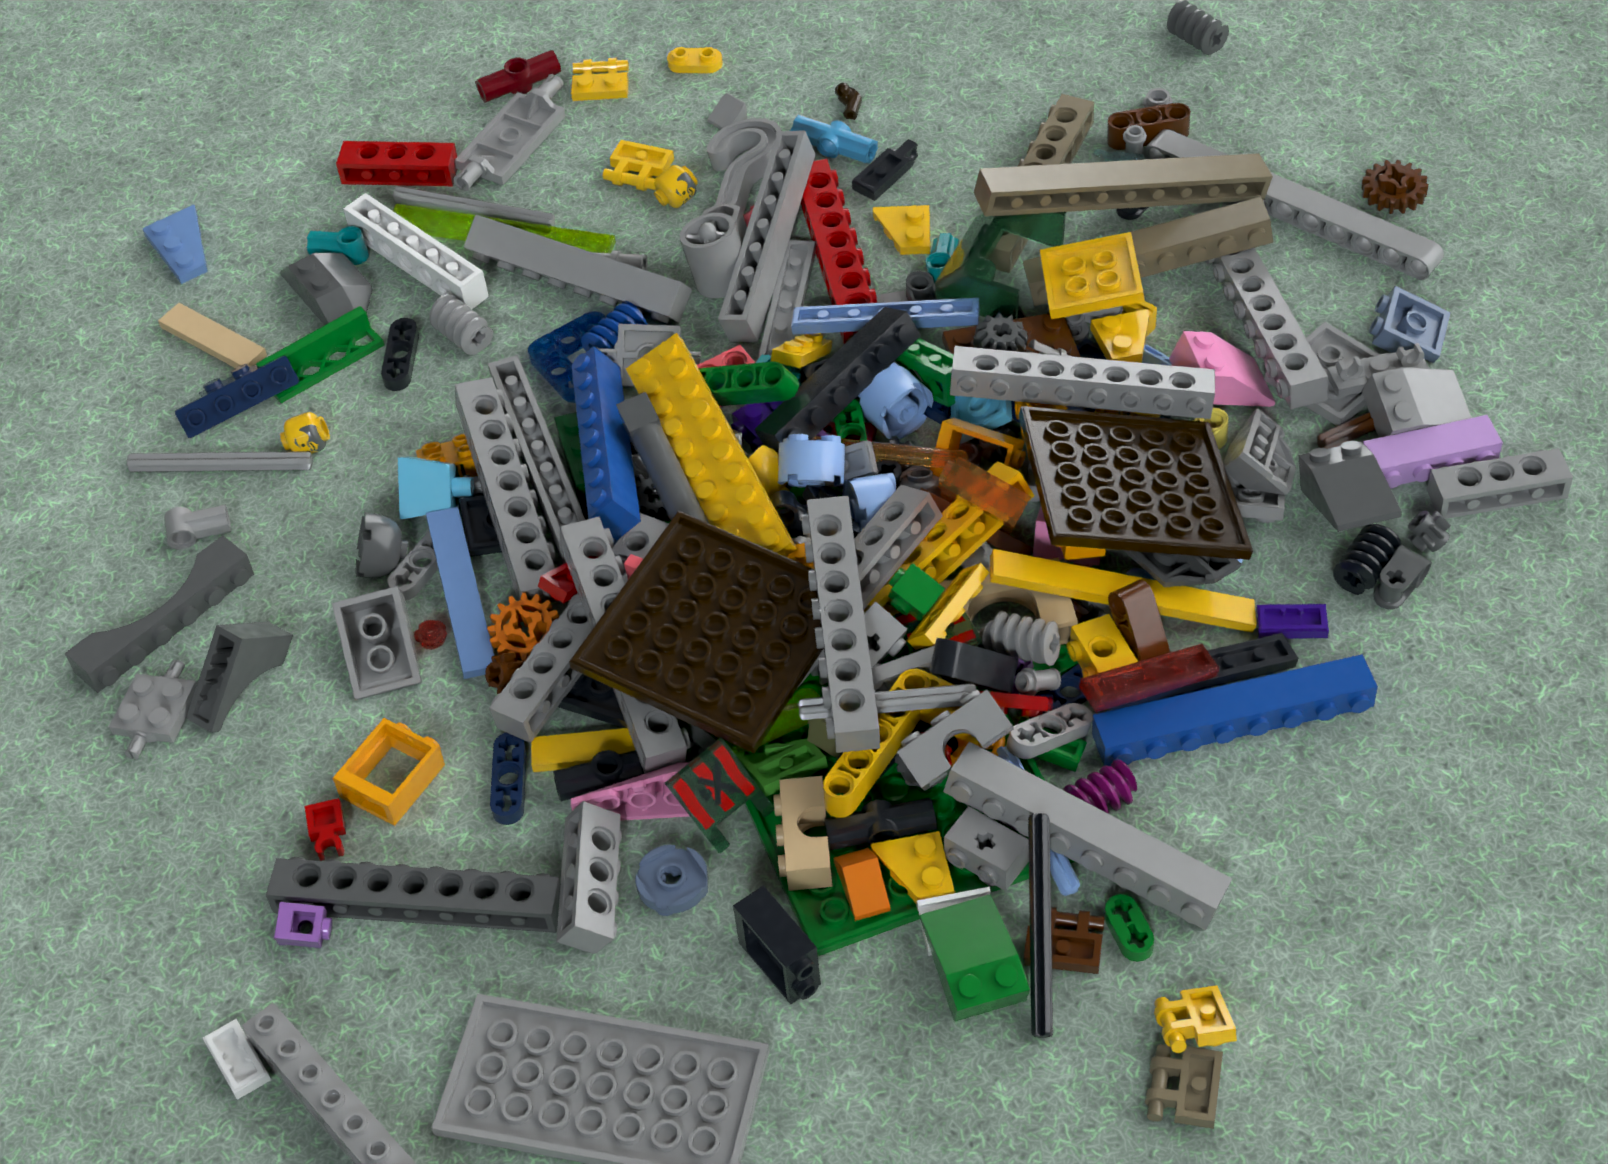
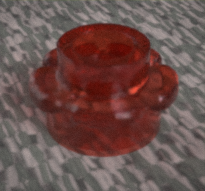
[414,620,447,650]

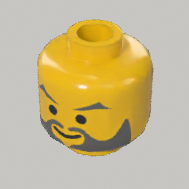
[654,165,698,208]
[280,412,330,454]

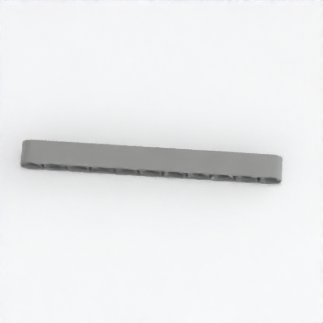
[1143,129,1444,280]

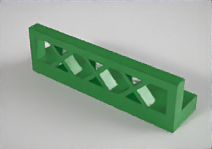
[256,306,385,403]
[895,338,955,407]

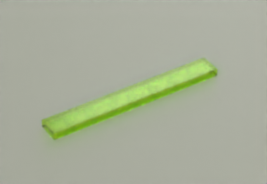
[393,204,616,253]

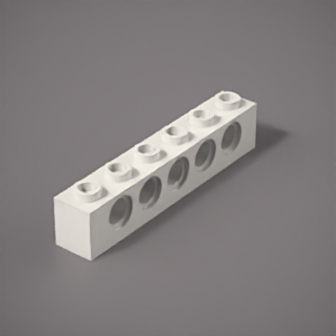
[343,193,489,309]

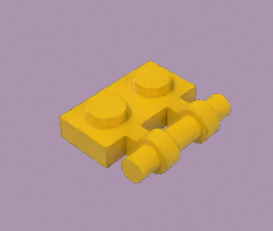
[571,57,629,101]
[602,140,674,191]
[1154,985,1237,1053]

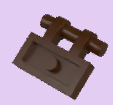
[1023,907,1105,974]

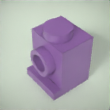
[274,902,332,948]

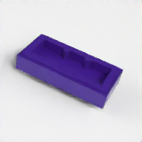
[1256,604,1329,639]

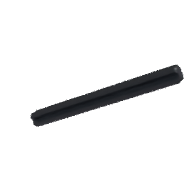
[1028,813,1053,1038]

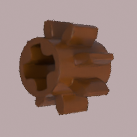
[485,653,524,694]

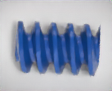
[581,301,648,355]

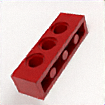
[336,141,458,187]

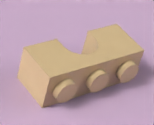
[773,776,832,891]

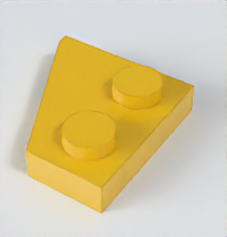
[873,205,930,255]
[871,831,955,904]

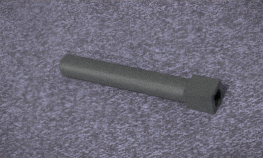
[616,392,709,523]

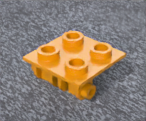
[415,434,478,477]

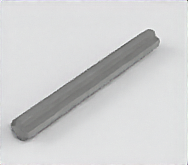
[798,684,976,720]

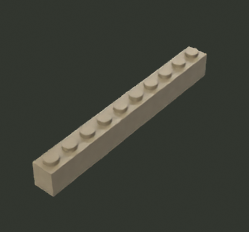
[973,153,1273,217]

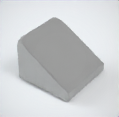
[708,93,747,130]

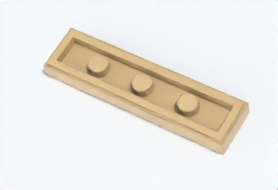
[158,303,267,368]

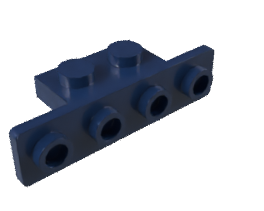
[175,355,299,438]

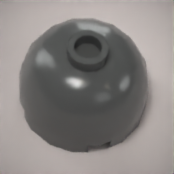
[355,512,408,578]

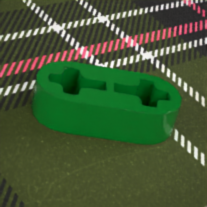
[1104,894,1154,962]

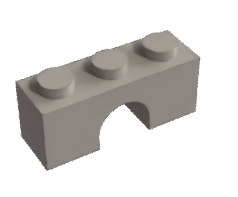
[897,690,1014,791]

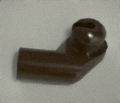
[835,83,862,120]

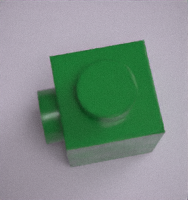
[888,563,945,622]

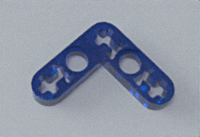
[528,311,606,403]

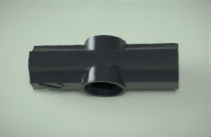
[553,750,644,802]
[824,797,937,851]

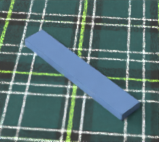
[791,298,980,335]
[426,507,494,679]

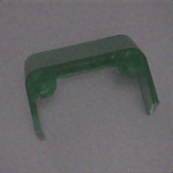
[935,212,1066,319]

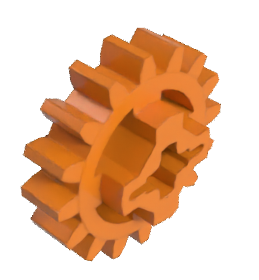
[487,593,559,662]

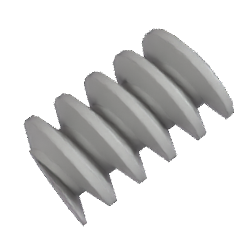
[429,293,494,355]
[982,611,1060,666]

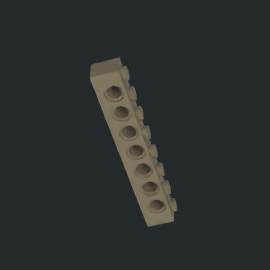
[973,94,1094,273]

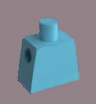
[398,457,474,519]

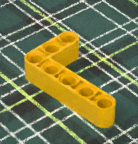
[823,668,980,818]

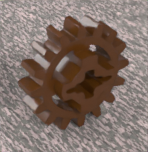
[1361,160,1429,214]

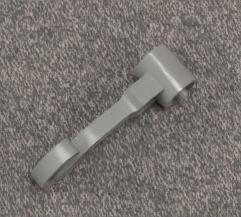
[680,118,782,298]

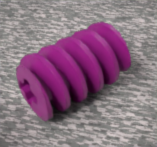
[1063,759,1137,814]

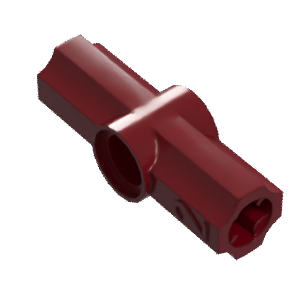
[475,50,561,103]

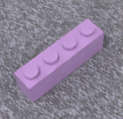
[1363,415,1503,489]

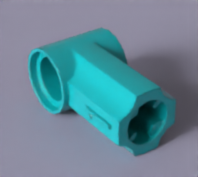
[307,226,369,265]
[925,233,960,292]

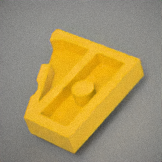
[1090,309,1150,363]

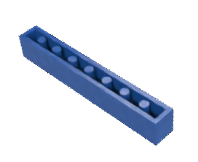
[572,346,641,540]
[1092,654,1378,766]

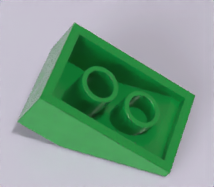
[919,894,1030,1022]

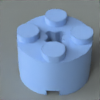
[858,362,933,439]
[778,434,845,487]
[842,473,896,531]

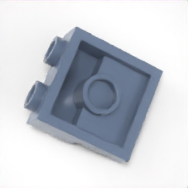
[1369,286,1450,363]

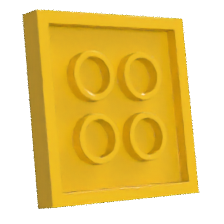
[1040,232,1145,319]

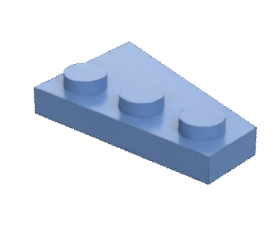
[142,204,208,284]

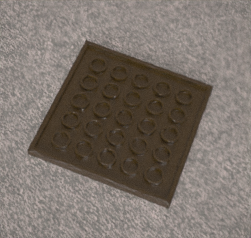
[1018,406,1253,560]
[569,510,841,753]

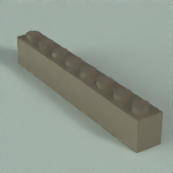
[1023,197,1273,307]

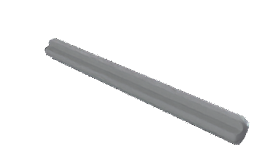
[393,186,555,231]
[127,451,313,472]

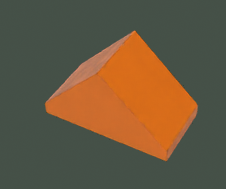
[833,848,891,921]

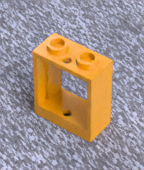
[930,417,1025,495]
[333,718,445,826]

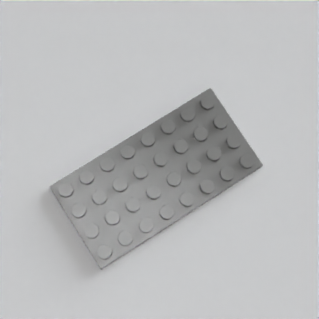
[431,994,770,1164]

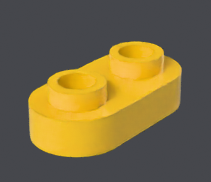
[667,47,723,73]

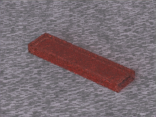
[1079,643,1220,712]

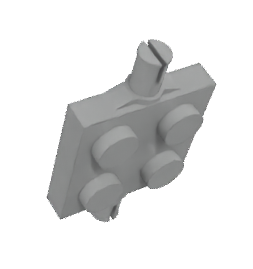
[597,324,701,387]
[109,659,197,760]

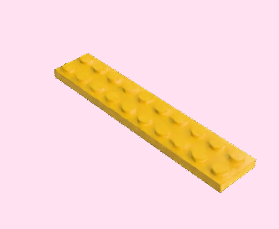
[626,333,797,557]

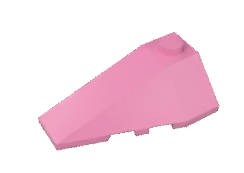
[571,760,716,821]

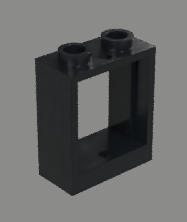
[733,886,821,1005]

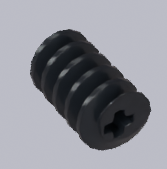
[1333,524,1401,595]

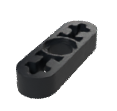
[381,318,419,391]

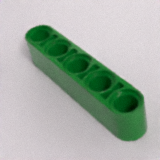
[698,361,799,406]

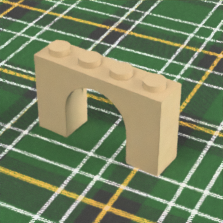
[940,557,1078,646]

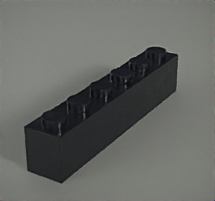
[754,307,921,454]

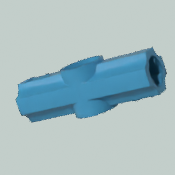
[790,115,878,164]

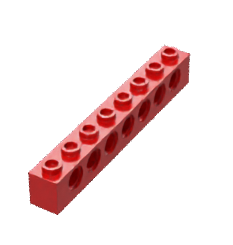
[800,159,877,344]

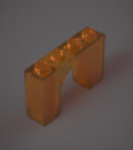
[938,456,1031,535]

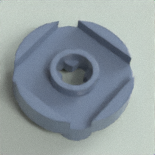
[635,845,708,916]

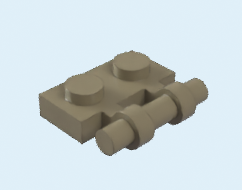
[1145,1044,1223,1129]

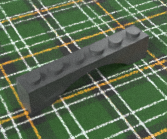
[65,535,254,693]

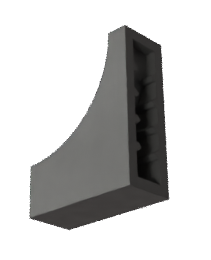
[186,621,293,733]

